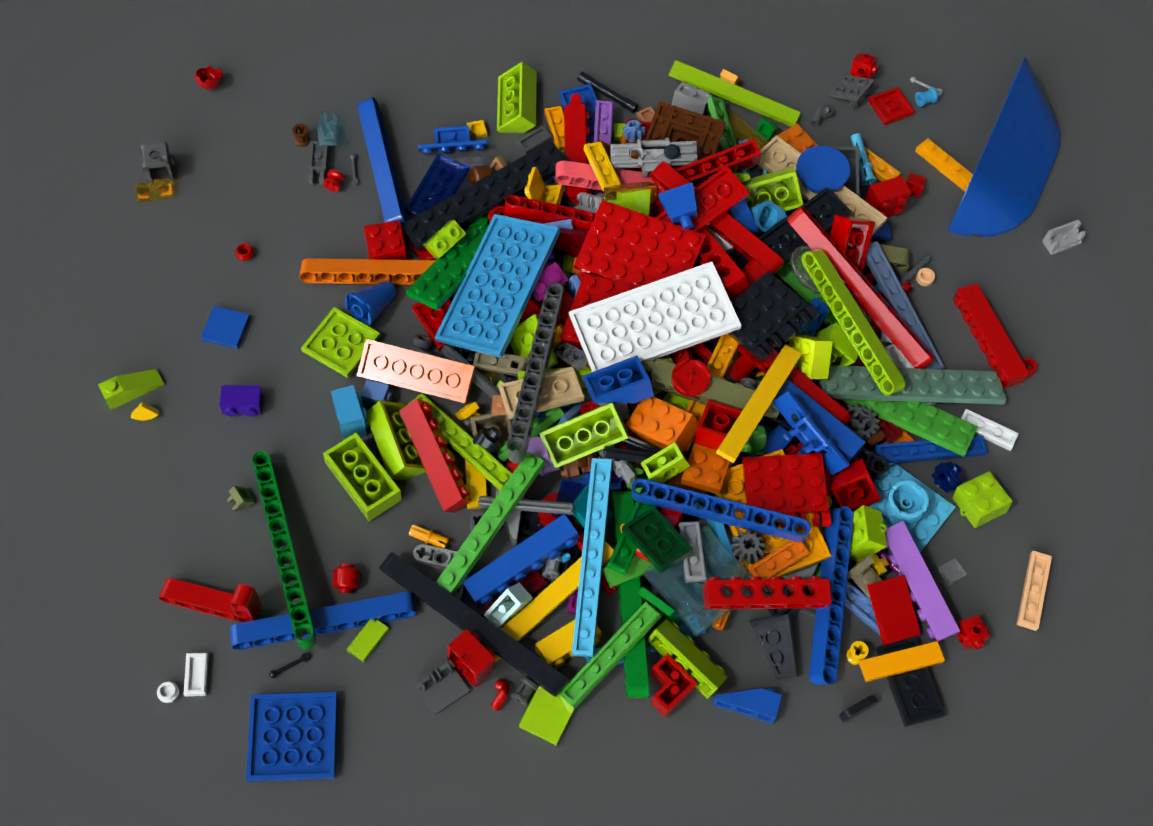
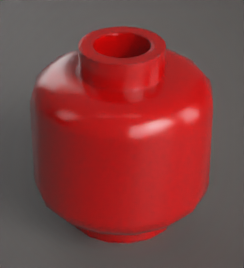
[332,564,360,594]

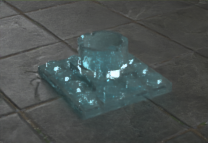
[643,525,752,636]

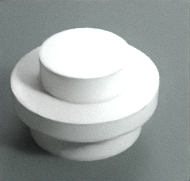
[157,682,179,703]

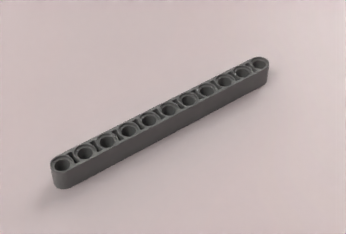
[507,283,564,463]

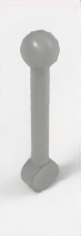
[910,77,943,95]

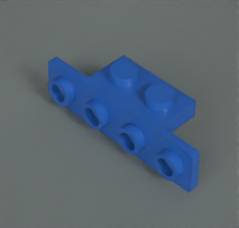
[418,126,488,154]

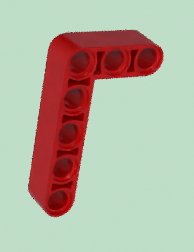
[158,578,262,623]

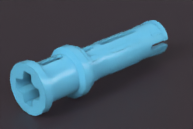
[850,133,877,186]

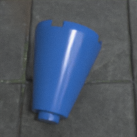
[345,281,396,326]

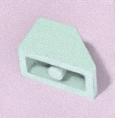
[484,583,533,629]

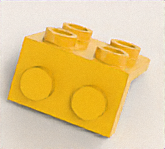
[525,167,564,205]

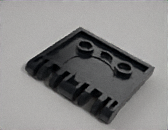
[728,271,819,362]

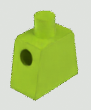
[607,188,651,216]

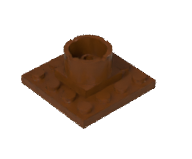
[638,101,726,169]

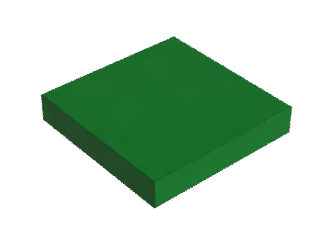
[638,587,683,626]

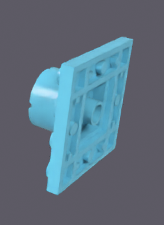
[868,463,955,552]

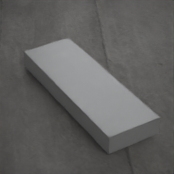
[678,522,707,583]

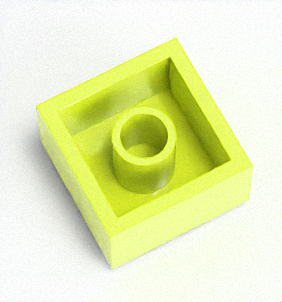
[788,335,833,379]

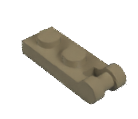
[473,352,528,377]

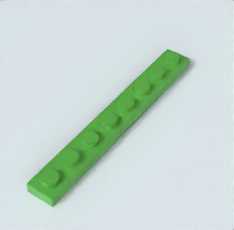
[436,452,546,595]

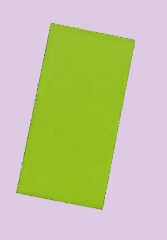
[347,619,389,662]

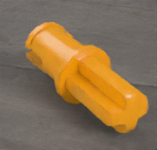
[409,525,449,549]

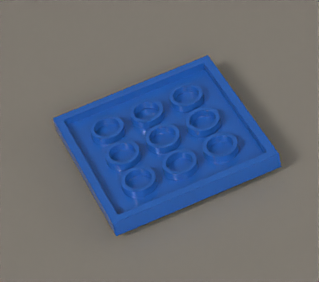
[246,692,337,782]

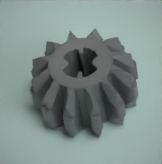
[731,529,766,564]

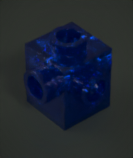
[931,462,967,493]

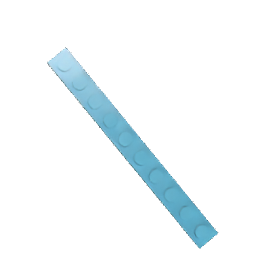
[572,458,612,657]

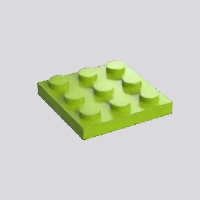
[301,307,381,378]

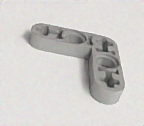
[413,544,468,601]

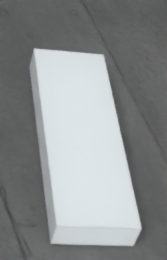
[961,409,1019,451]

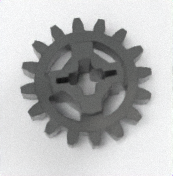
[844,403,880,441]

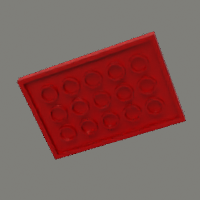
[574,200,706,286]

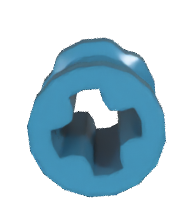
[915,88,938,107]

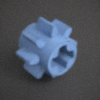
[623,120,645,142]

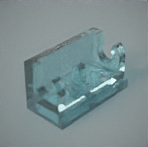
[317,111,340,145]

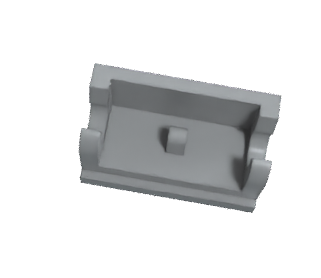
[671,82,712,115]
[1042,220,1085,255]

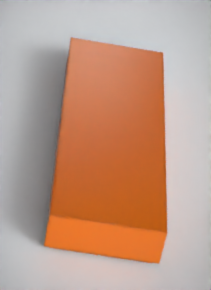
[747,541,810,580]

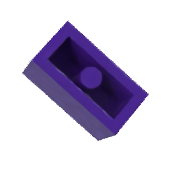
[219,385,263,417]

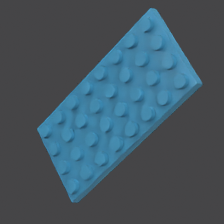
[435,214,561,358]

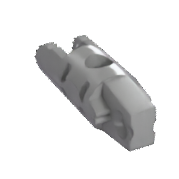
[597,444,635,485]

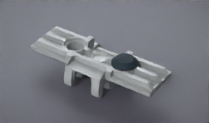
[610,138,697,177]

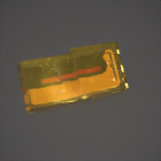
[135,179,174,202]

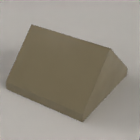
[470,413,511,452]

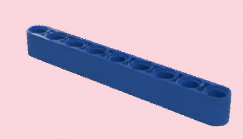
[357,97,408,224]
[632,479,810,542]
[809,506,853,685]
[230,592,416,650]

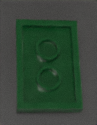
[622,506,693,574]

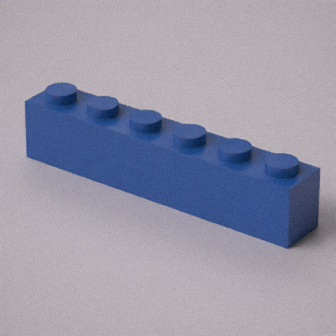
[758,379,865,463]
[463,514,580,606]

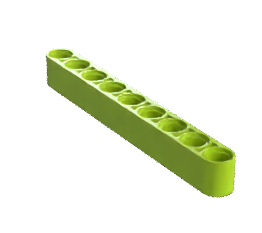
[802,249,905,395]

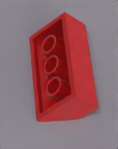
[830,215,875,274]

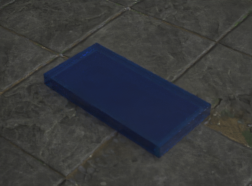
[405,153,470,217]

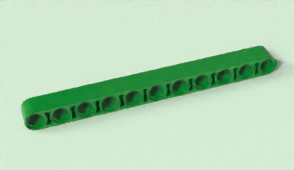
[252,451,316,650]
[612,491,649,699]

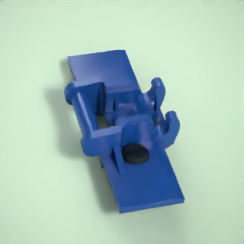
[772,390,850,476]

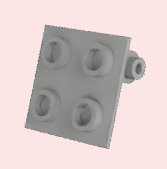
[574,192,616,213]

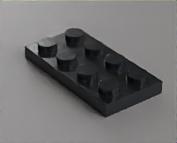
[876,637,946,727]

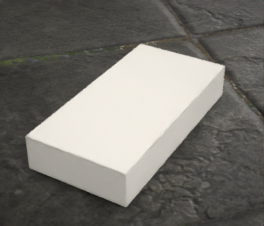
[184,653,209,696]

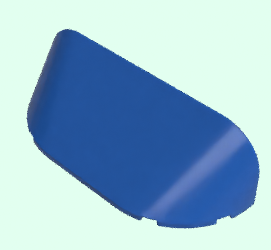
[948,56,1060,237]

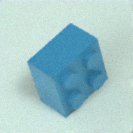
[331,385,369,440]

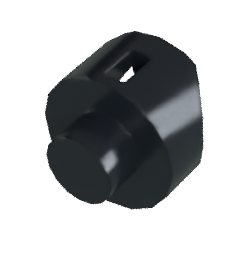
[473,427,503,456]

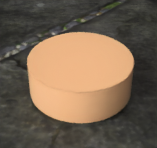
[916,268,935,286]

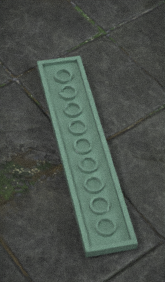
[817,365,1006,405]

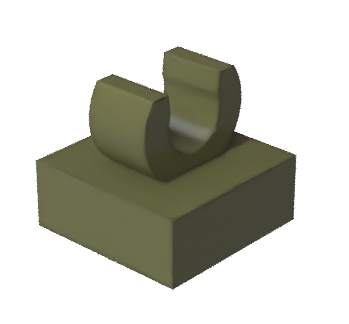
[227,486,255,511]

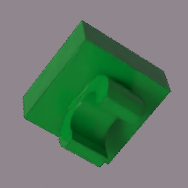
[755,117,779,142]

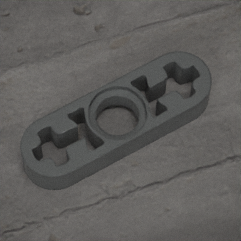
[554,342,588,370]

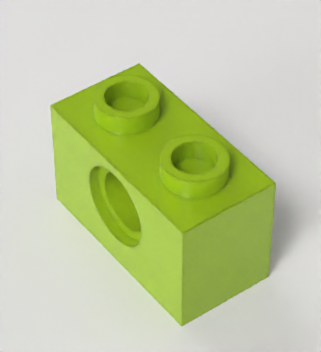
[423,220,466,259]
[641,442,691,484]

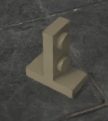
[847,555,882,601]

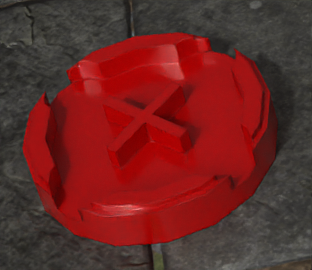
[671,359,711,397]

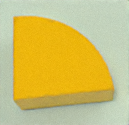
[467,120,487,137]
[131,402,159,421]

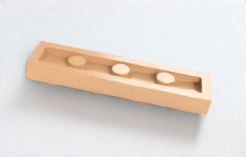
[1016,550,1052,631]

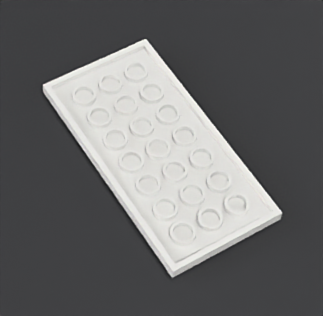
[569,262,741,372]

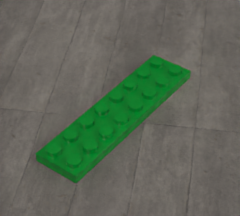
[406,213,504,311]

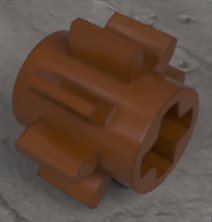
[578,452,602,473]

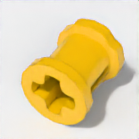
[846,641,869,665]

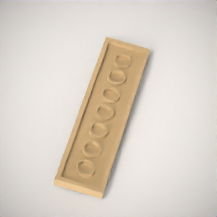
[758,135,887,235]

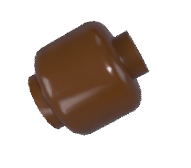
[468,165,494,185]

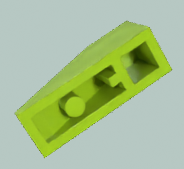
[98,369,165,410]

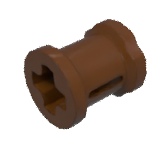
[292,124,310,147]

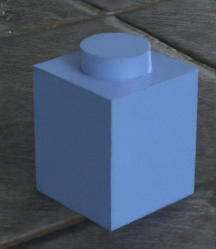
[361,380,392,407]

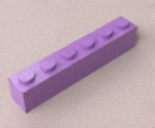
[884,521,960,643]

